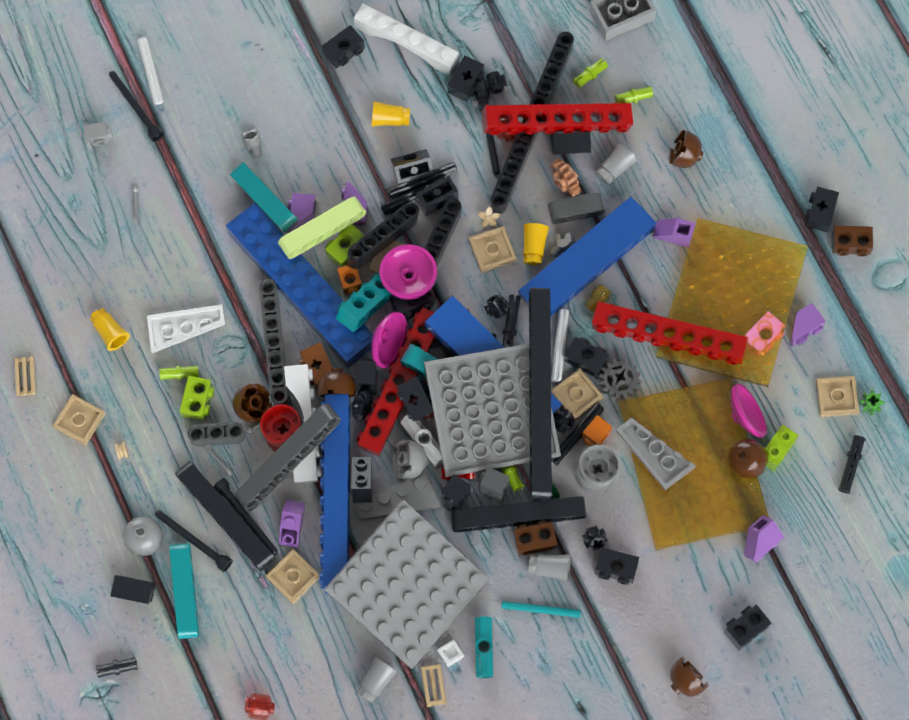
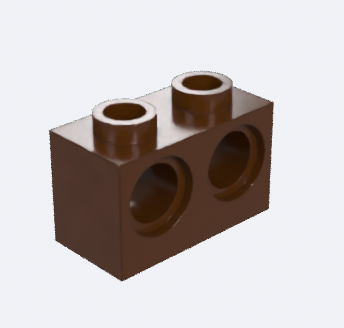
[832,226,873,257]
[513,520,557,557]

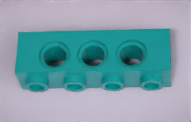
[336,272,392,332]

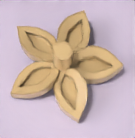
[478,206,501,227]

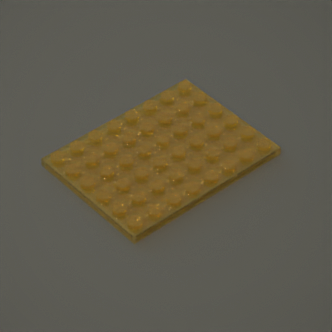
[656,218,808,387]
[619,378,769,551]

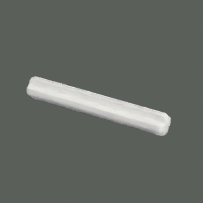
[137,37,164,105]
[551,309,569,382]

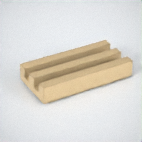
[14,356,36,396]
[421,664,447,707]

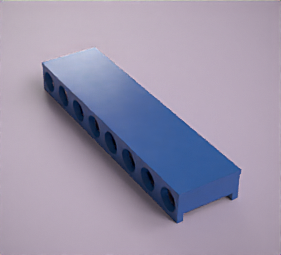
[518,197,656,317]
[424,295,562,413]

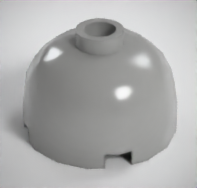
[392,440,428,479]
[123,516,163,556]

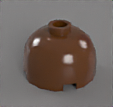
[669,130,703,168]
[317,368,356,398]
[232,384,272,422]
[728,439,769,479]
[670,657,709,697]

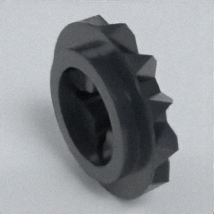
[352,390,373,421]

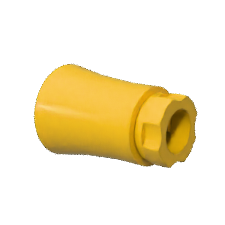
[371,101,410,127]
[523,223,549,266]
[90,308,130,351]

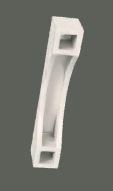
[354,4,459,76]
[284,364,322,484]

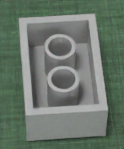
[589,0,656,41]

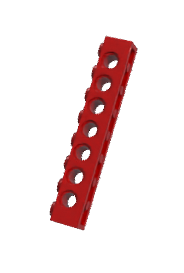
[482,103,633,135]
[592,301,748,365]
[356,307,435,457]

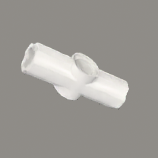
[400,416,443,468]

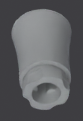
[596,143,638,185]
[529,554,571,582]
[356,657,398,703]

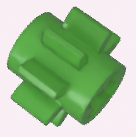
[859,390,885,416]

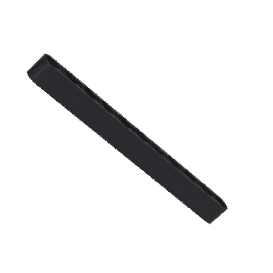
[490,31,574,214]
[529,288,552,499]

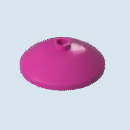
[380,244,437,299]
[371,312,407,368]
[731,384,767,438]

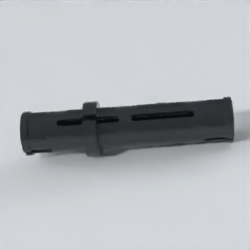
[502,294,521,348]
[838,435,866,494]

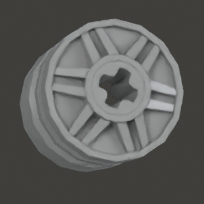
[576,445,620,493]

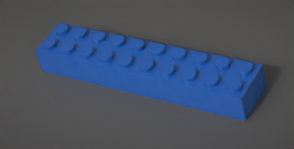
[226,202,373,368]
[319,394,351,594]

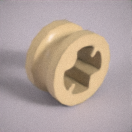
[115,441,129,460]

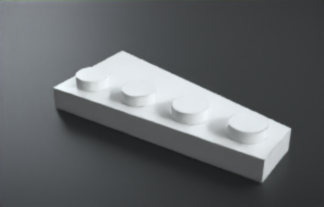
[147,304,225,354]

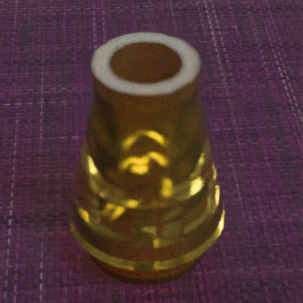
[584,284,611,313]

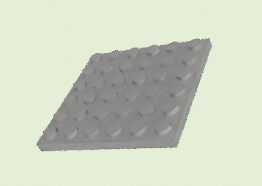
[424,344,561,478]
[324,500,488,669]

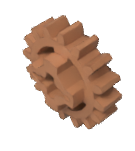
[550,158,581,197]

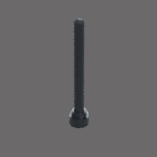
[109,71,164,142]
[475,89,500,175]
[213,478,278,555]
[155,510,233,573]

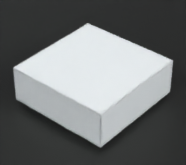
[437,639,464,667]

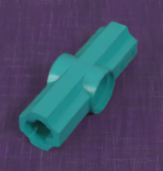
[475,616,493,679]

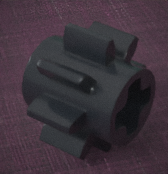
[484,71,507,94]
[484,295,509,319]
[553,408,575,433]
[582,526,608,551]

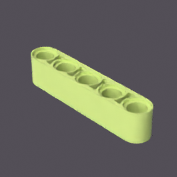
[278,196,366,259]

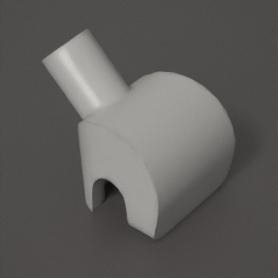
[241,129,262,158]
[550,233,576,257]

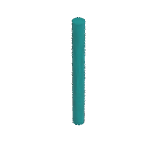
[501,601,581,618]

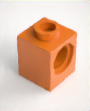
[337,265,362,295]
[582,415,612,447]

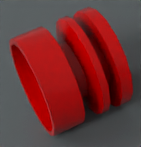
[260,404,302,452]

